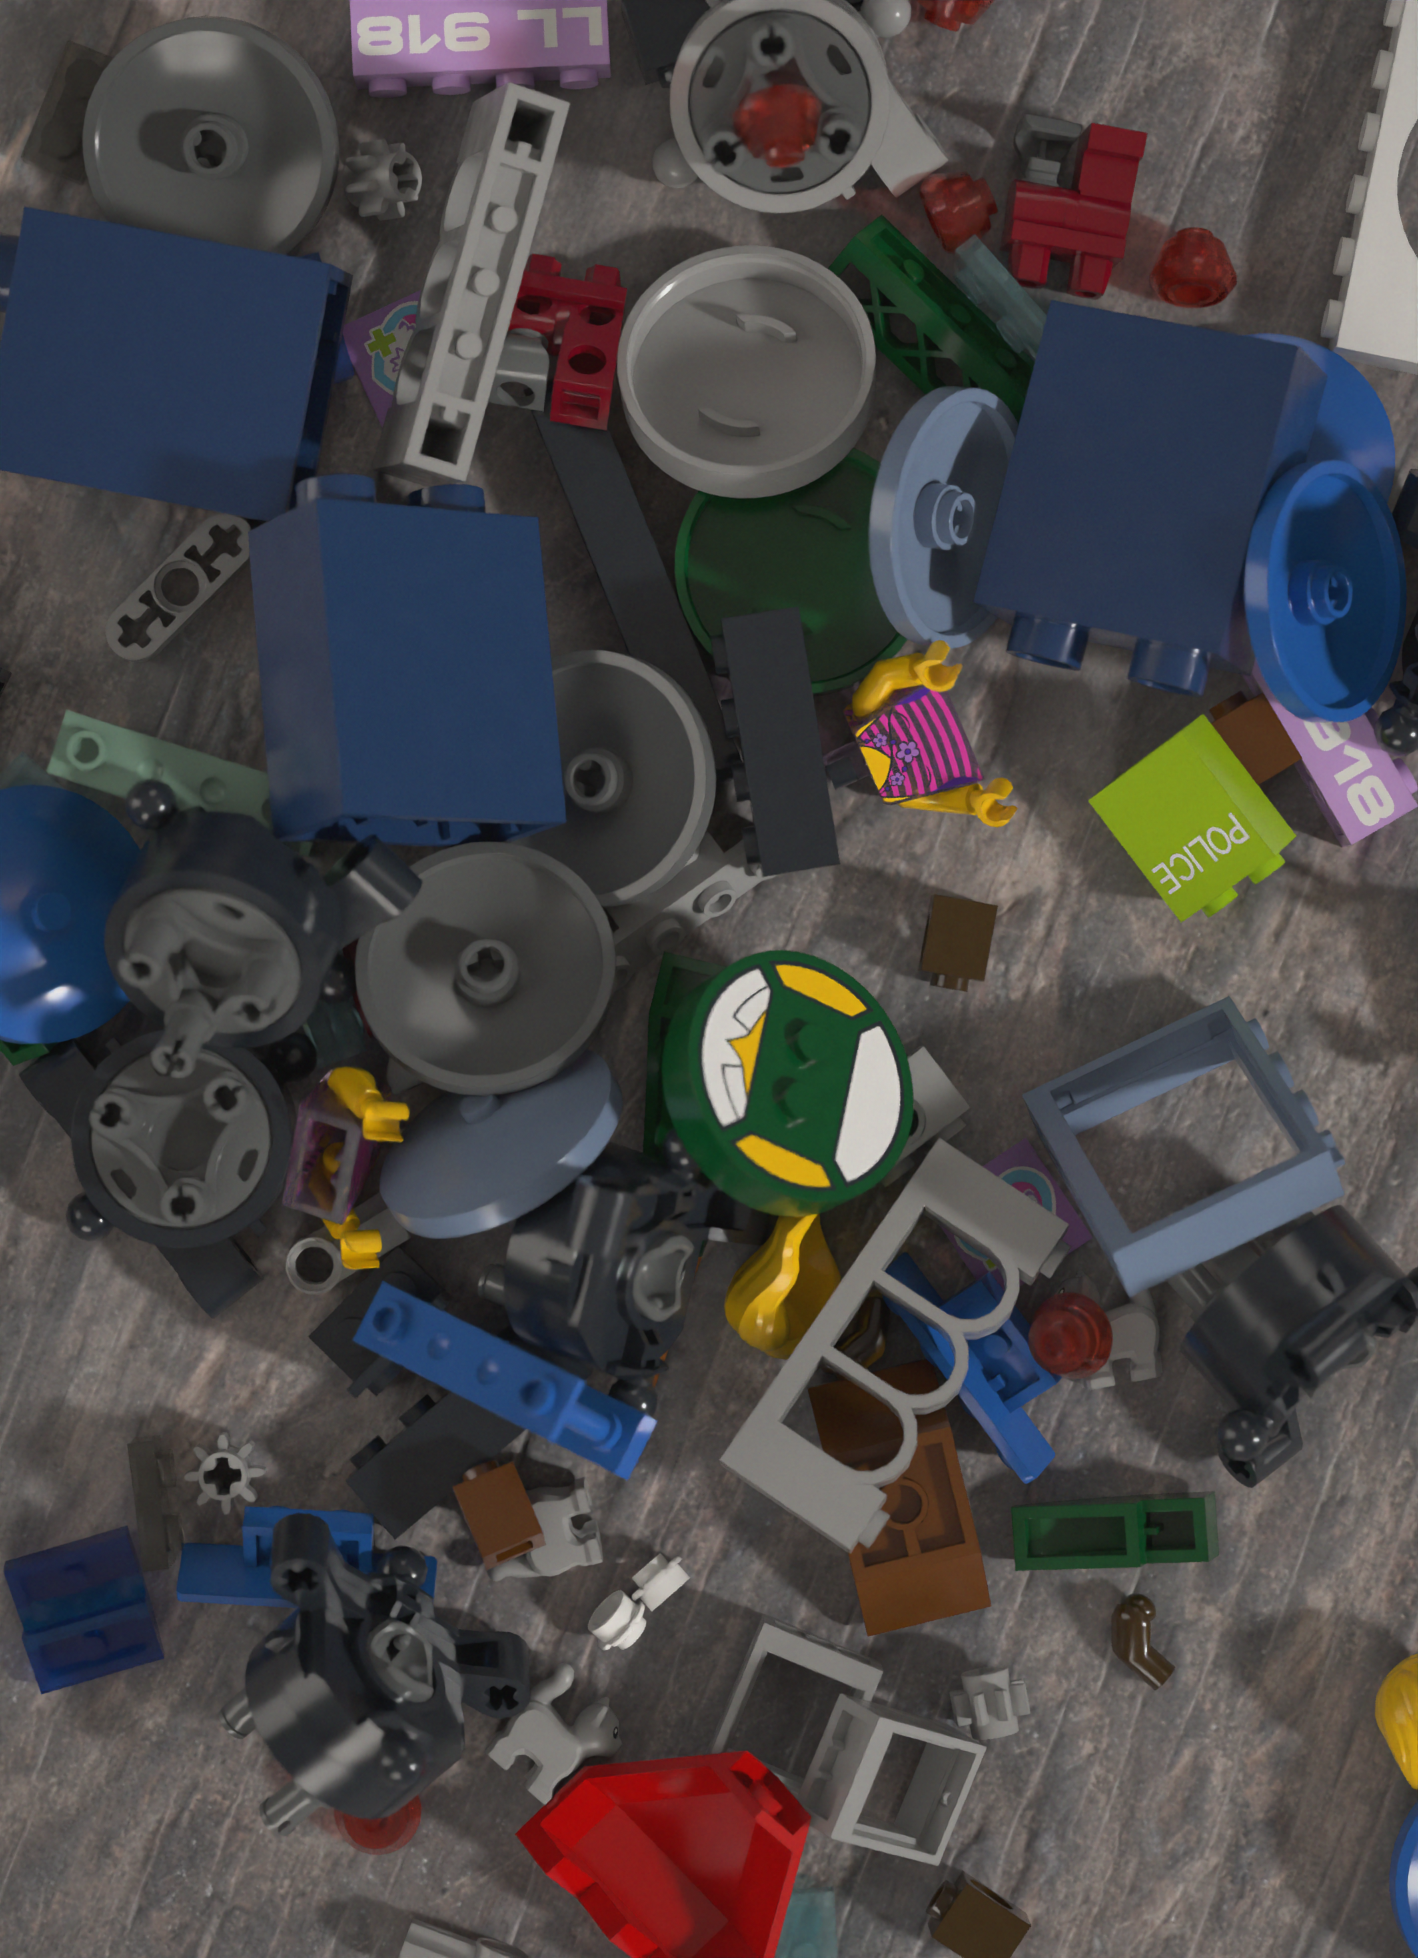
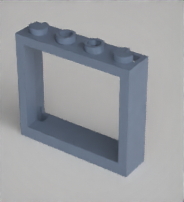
[1022,996,1345,1297]

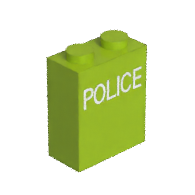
[1088,714,1296,923]

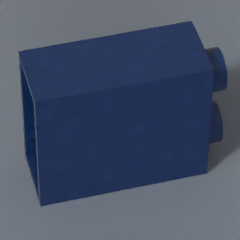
[0,206,353,521]
[973,300,1328,697]
[248,474,566,847]

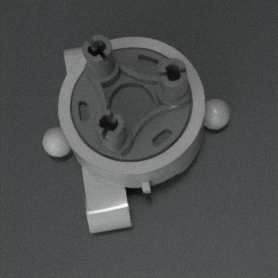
[652,0,949,213]

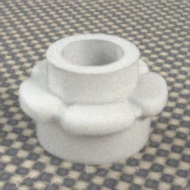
[632,1553,690,1612]
[588,1590,646,1650]

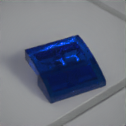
[3,1526,165,1695]

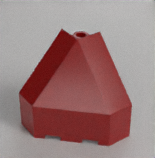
[515,1750,812,1958]

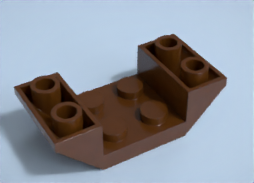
[807,1358,991,1637]

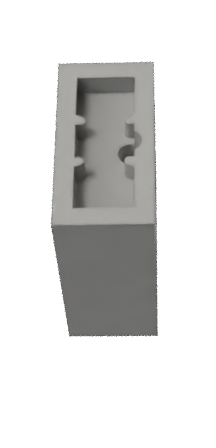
[705,1614,884,1799]
[797,1693,987,1866]

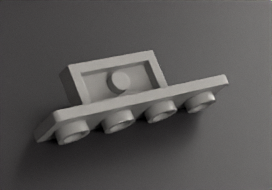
[605,830,776,990]

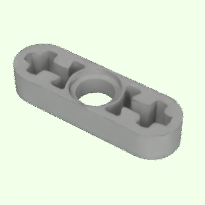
[106,513,252,663]

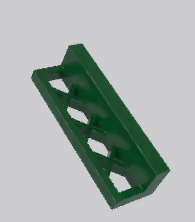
[827,214,1035,425]

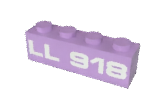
[349,0,611,98]
[1242,658,1418,847]

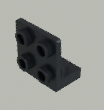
[308,1245,453,1399]

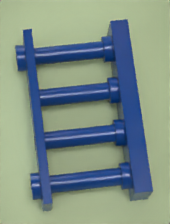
[353,1282,657,1480]

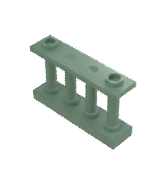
[47,710,315,857]

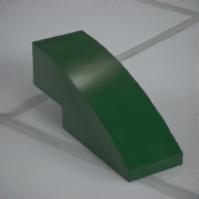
[1011,1491,1219,1571]

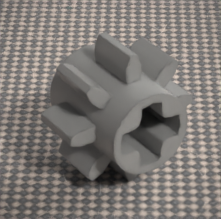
[342,138,422,221]
[184,1432,267,1515]
[949,1665,1030,1740]

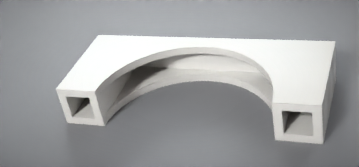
[1321,0,1418,375]

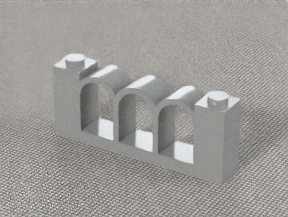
[371,82,570,487]
[719,1138,1072,1554]

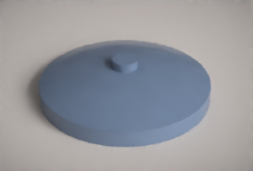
[869,386,1019,649]
[379,1049,623,1238]

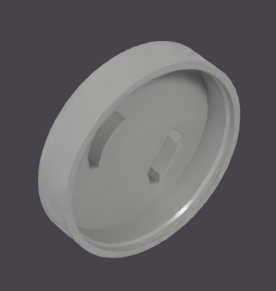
[617,245,876,498]

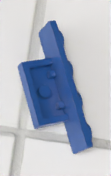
[882,1252,1066,1484]
[176,1506,437,1608]

